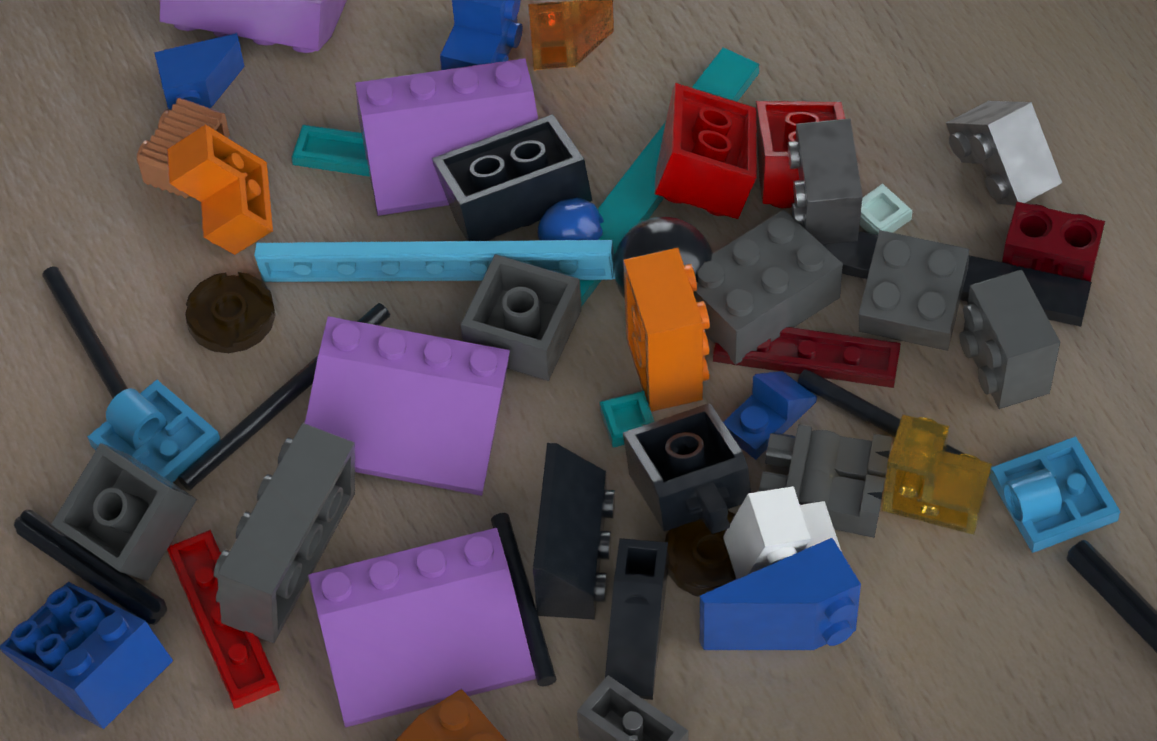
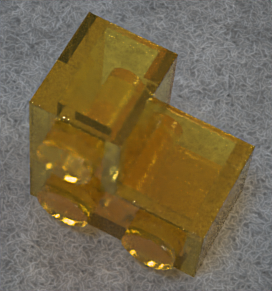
[882,414,992,535]

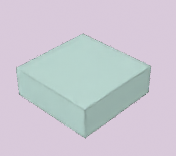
[860,184,912,235]

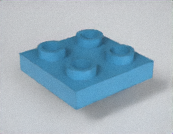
[87,380,220,482]
[989,436,1120,553]

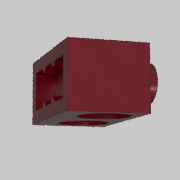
[1002,202,1105,282]

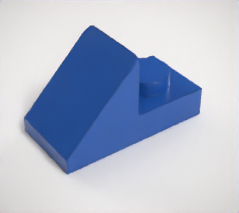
[723,371,817,460]

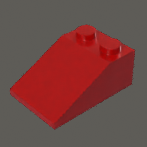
[655,83,757,219]
[756,101,846,208]

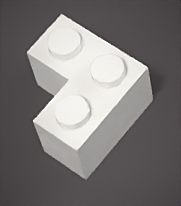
[723,486,842,579]

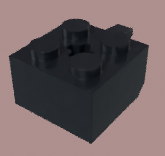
[623,403,751,534]

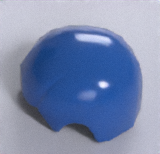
[538,198,604,240]

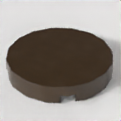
[185,272,276,354]
[665,510,737,597]

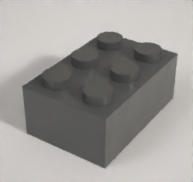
[693,210,843,365]

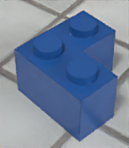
[440,0,523,70]

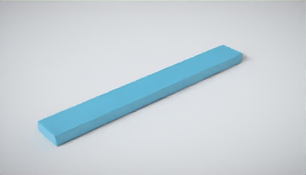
[254,240,615,282]

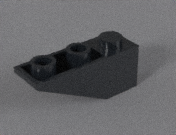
[605,538,668,700]

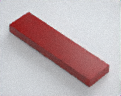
[167,530,280,709]

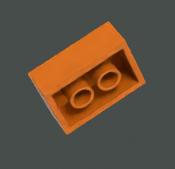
[624,248,710,412]

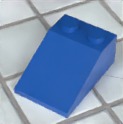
[699,537,861,650]

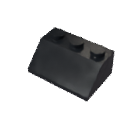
[432,114,593,241]
[533,443,615,620]

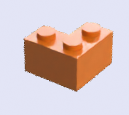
[167,124,273,255]

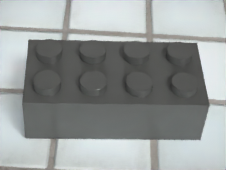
[214,423,355,643]

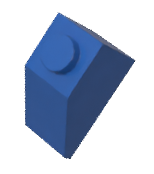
[154,33,245,110]

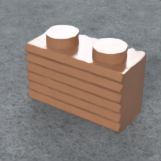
[137,98,230,199]

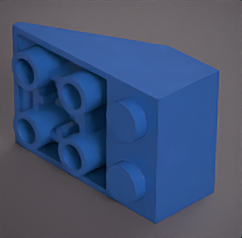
[0,582,173,729]

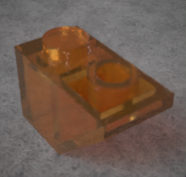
[528,0,614,70]

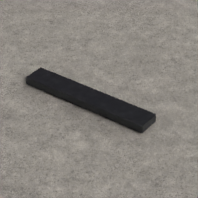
[822,231,1092,327]

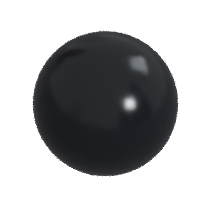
[613,216,713,299]

